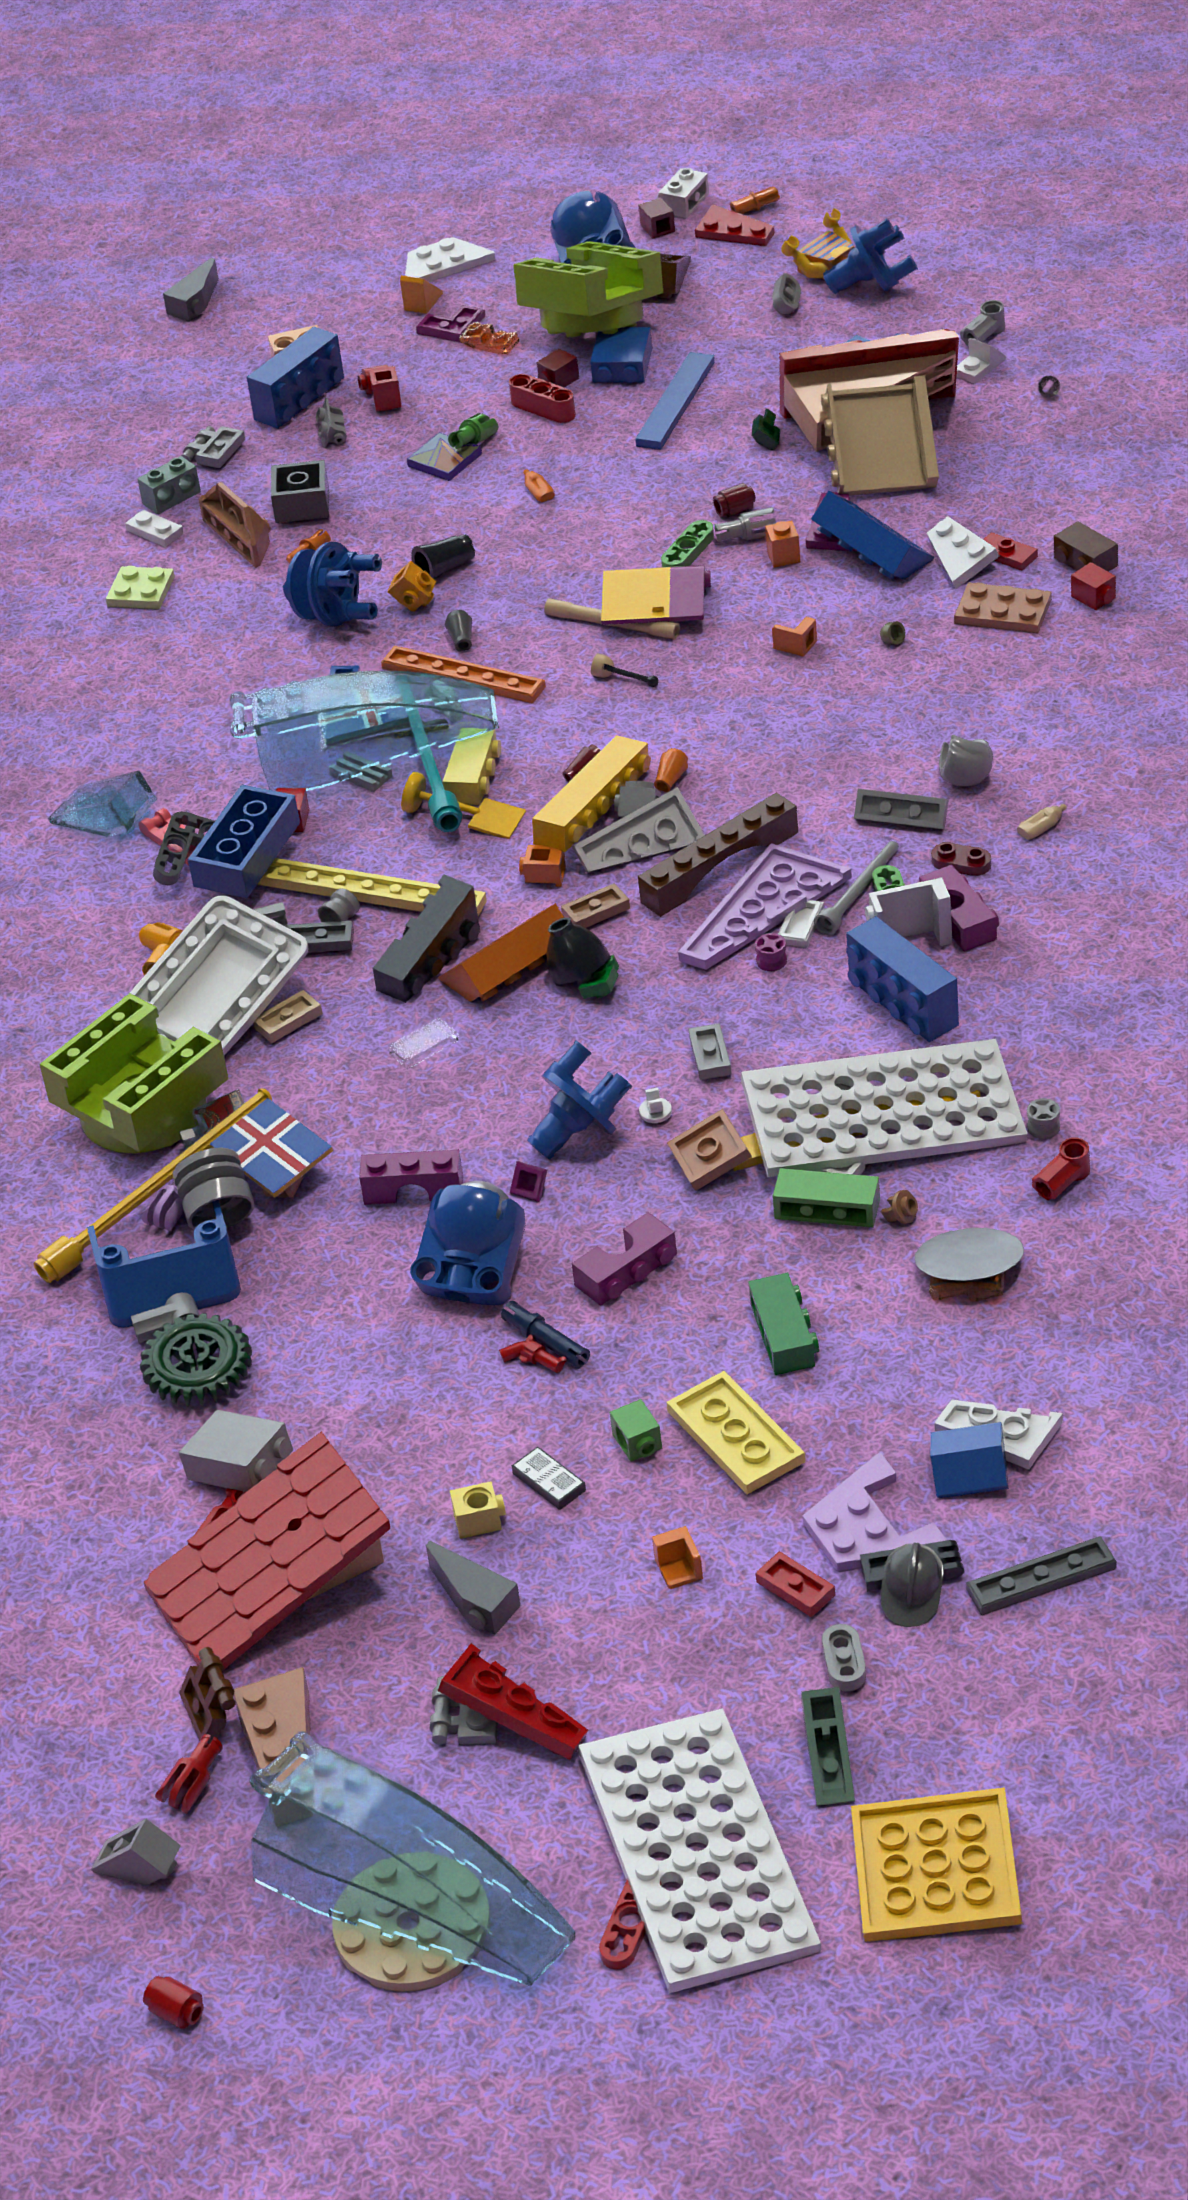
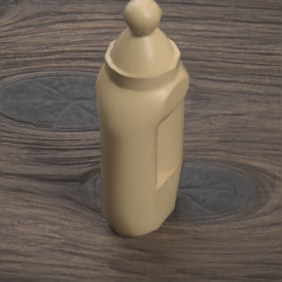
[1017,804,1067,840]

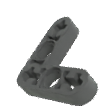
[153,811,215,885]

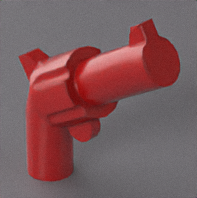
[499,1334,567,1373]

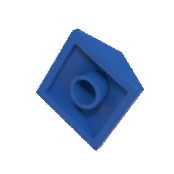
[930,1422,1009,1498]

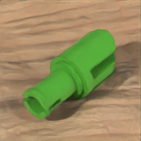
[448,413,499,449]

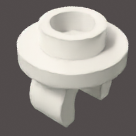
[639,1088,672,1123]

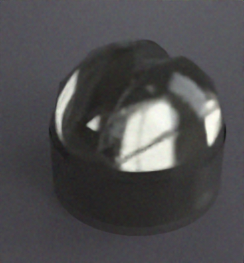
[1037,375,1060,398]

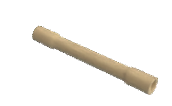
[544,598,680,640]

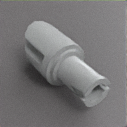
[715,507,776,542]

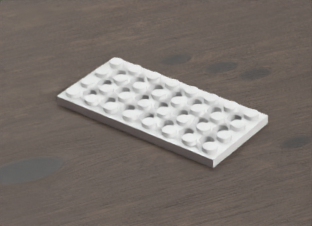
[741,1039,1028,1177]
[578,1708,821,1993]

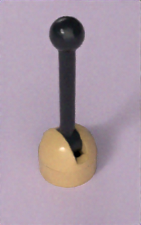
[591,653,659,687]

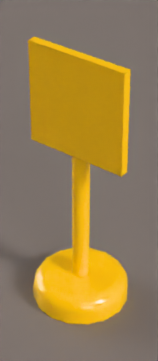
[401,772,526,839]

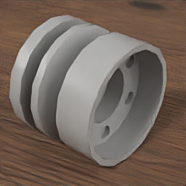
[172,1148,255,1230]

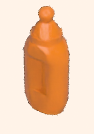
[523,469,555,502]

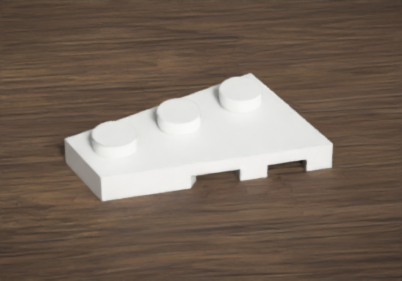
[927,517,999,589]
[934,1400,1063,1470]

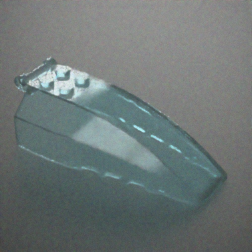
[229,671,499,791]
[249,1731,576,1986]

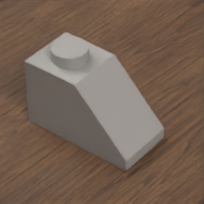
[91,1819,181,1885]

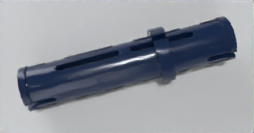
[501,1300,590,1369]

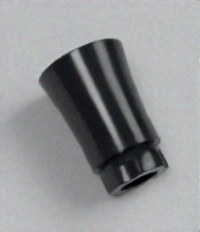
[411,534,475,580]

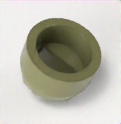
[880,621,906,645]

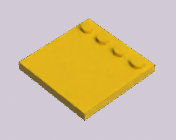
[851,1787,1023,1942]

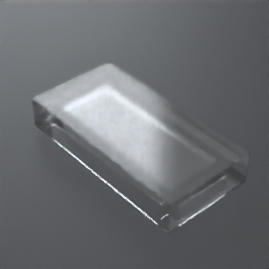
[388,1017,459,1069]

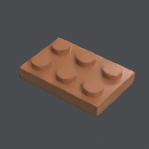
[954,582,1052,633]

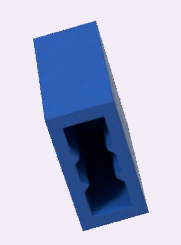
[590,327,652,383]

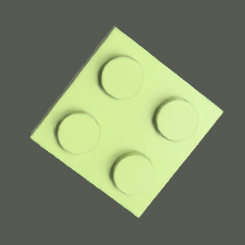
[106,566,175,609]

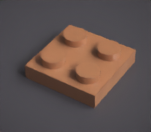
[667,1108,752,1191]

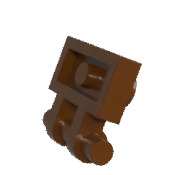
[179,1647,236,1744]

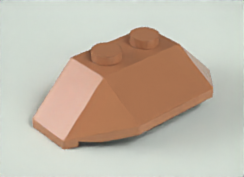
[198,482,271,568]

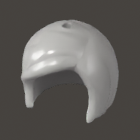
[939,735,993,786]

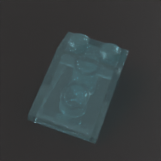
[48,770,157,837]

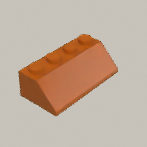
[438,903,565,1002]

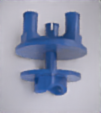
[282,542,382,627]

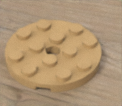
[332,1853,489,1992]

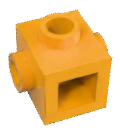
[387,561,436,612]

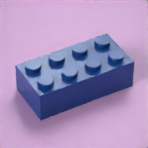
[246,326,344,429]
[188,784,300,898]
[846,916,959,1042]

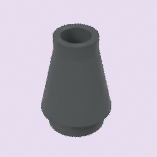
[445,610,472,651]

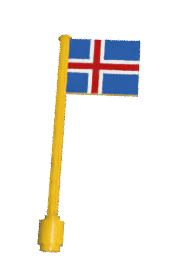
[33,1088,333,1283]

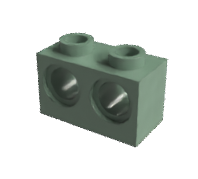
[137,456,201,514]

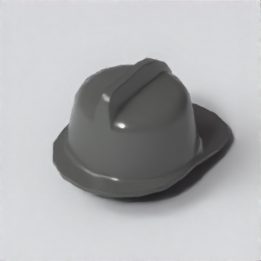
[881,1542,943,1627]

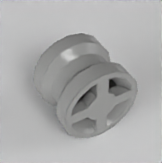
[1027,1098,1060,1139]

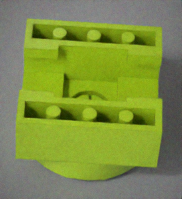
[513,241,663,337]
[40,993,229,1153]

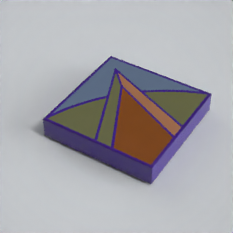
[407,432,482,481]

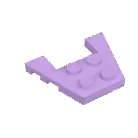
[802,1452,947,1572]

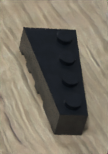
[373,874,480,1003]

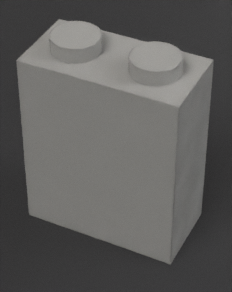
[178,1410,293,1492]

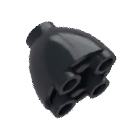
[547,917,611,986]

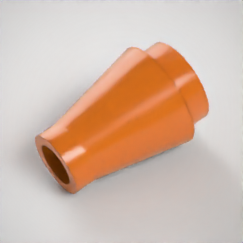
[654,748,688,792]

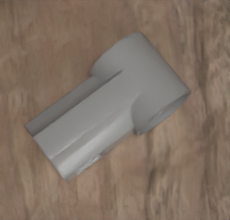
[960,300,1005,346]
[131,1292,200,1344]

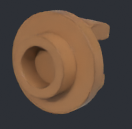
[881,1190,918,1224]

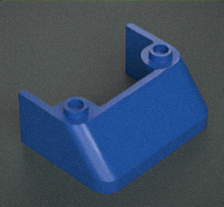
[87,1200,241,1328]

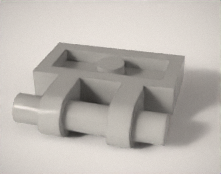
[181,426,246,468]
[429,1676,498,1745]

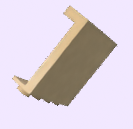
[821,376,939,495]

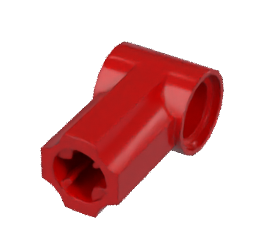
[1032,1137,1090,1201]

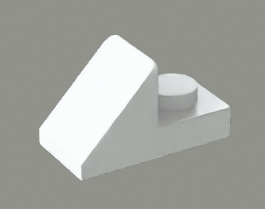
[957,338,1006,384]

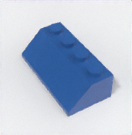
[811,490,934,580]

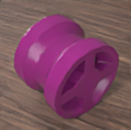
[755,933,787,971]

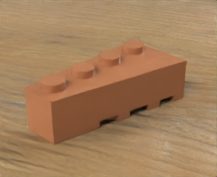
[233,1667,314,1828]

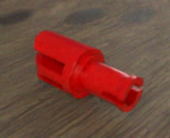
[155,1734,223,1814]

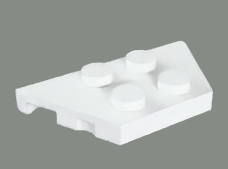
[405,237,495,282]

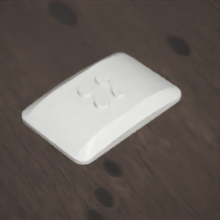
[130,896,309,1055]

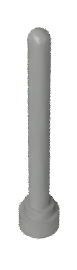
[814,841,899,936]

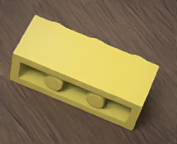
[443,726,501,805]

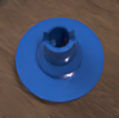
[823,218,918,294]
[527,1040,633,1160]

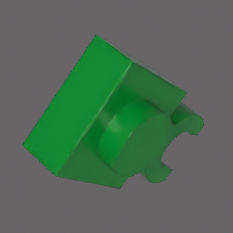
[579,955,619,999]

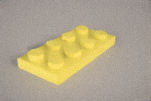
[666,1371,806,1495]

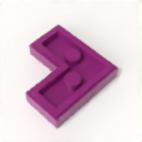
[416,305,486,343]

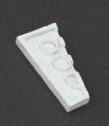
[572,787,705,873]

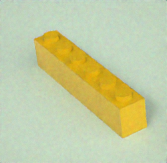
[532,735,651,852]

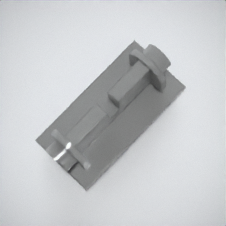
[316,398,347,448]

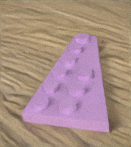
[678,843,852,970]

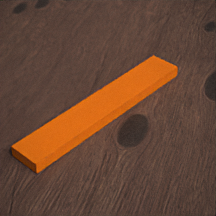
[381,645,546,703]

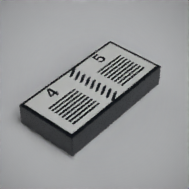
[512,1446,586,1510]

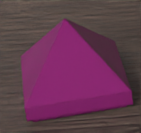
[509,1161,548,1202]

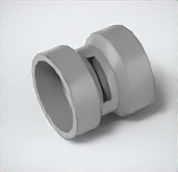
[317,888,360,922]

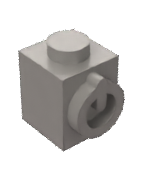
[614,781,661,818]

